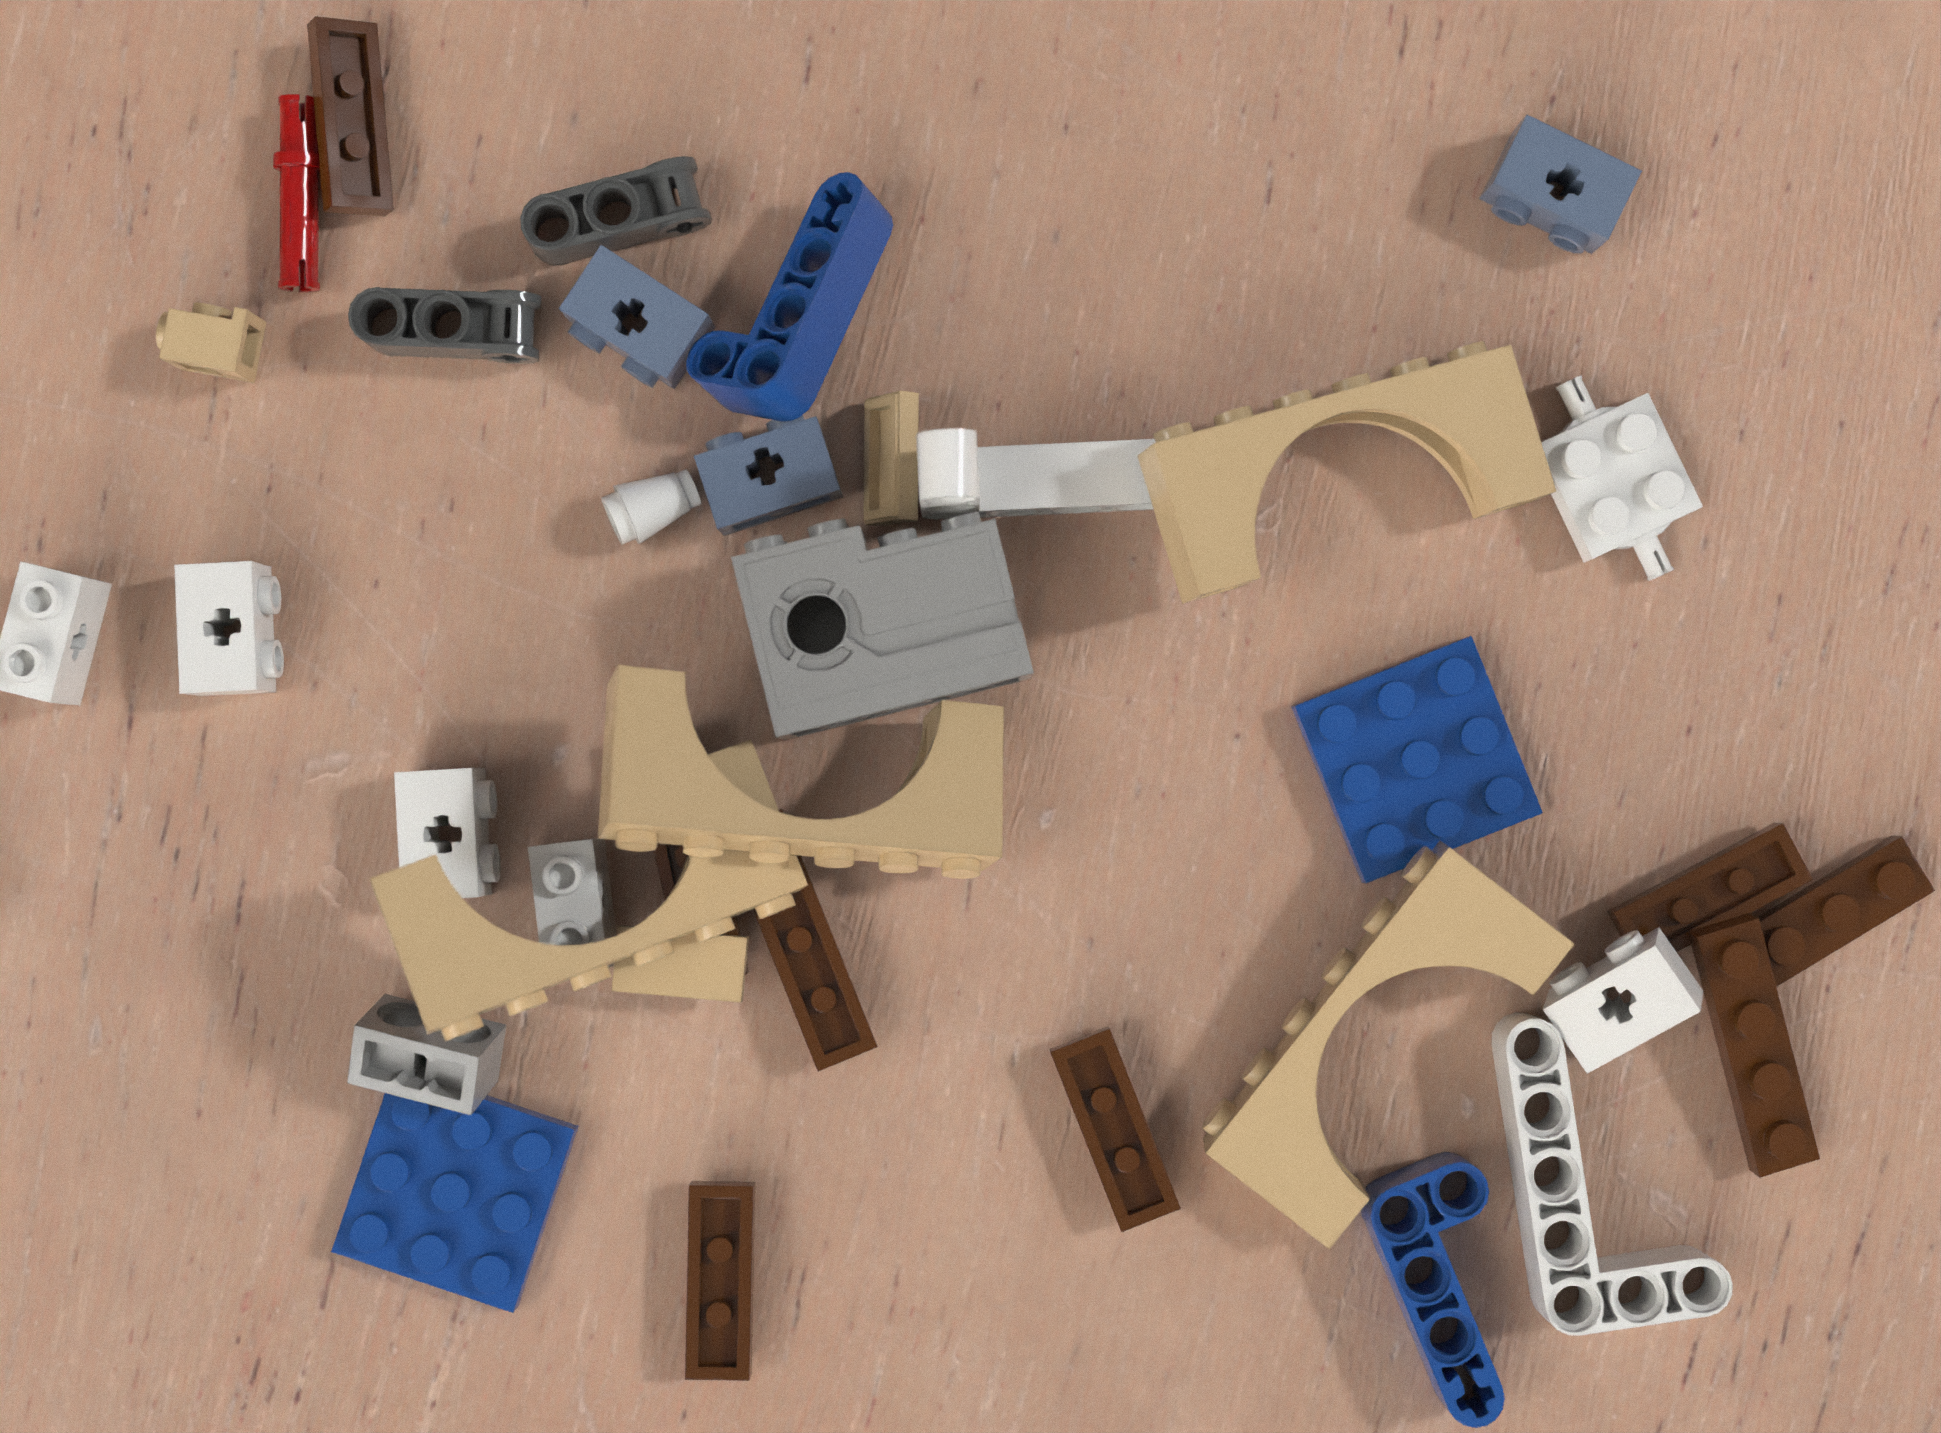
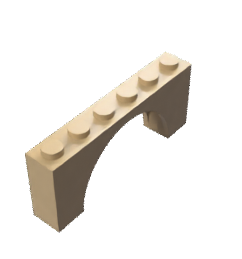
[1137,341,1557,604]
[598,665,1004,879]
[370,739,808,1041]
[1202,841,1575,1249]

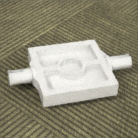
[1541,375,1703,581]

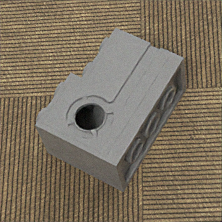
[731,512,1034,740]

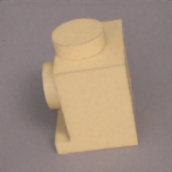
[156,302,266,383]

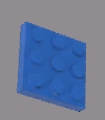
[1291,636,1543,884]
[331,1093,579,1313]

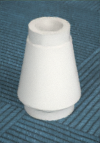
[601,469,701,545]

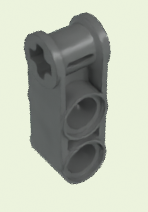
[520,156,712,265]
[348,287,542,364]

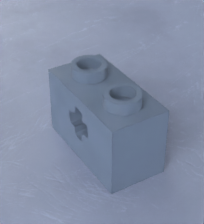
[1479,115,1642,254]
[559,245,715,389]
[694,415,843,536]

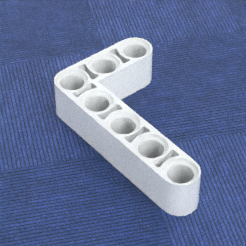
[916,428,1155,519]
[1491,1012,1733,1336]

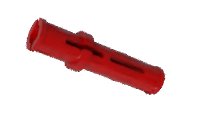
[273,94,320,293]

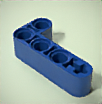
[686,172,893,422]
[1361,1152,1505,1428]

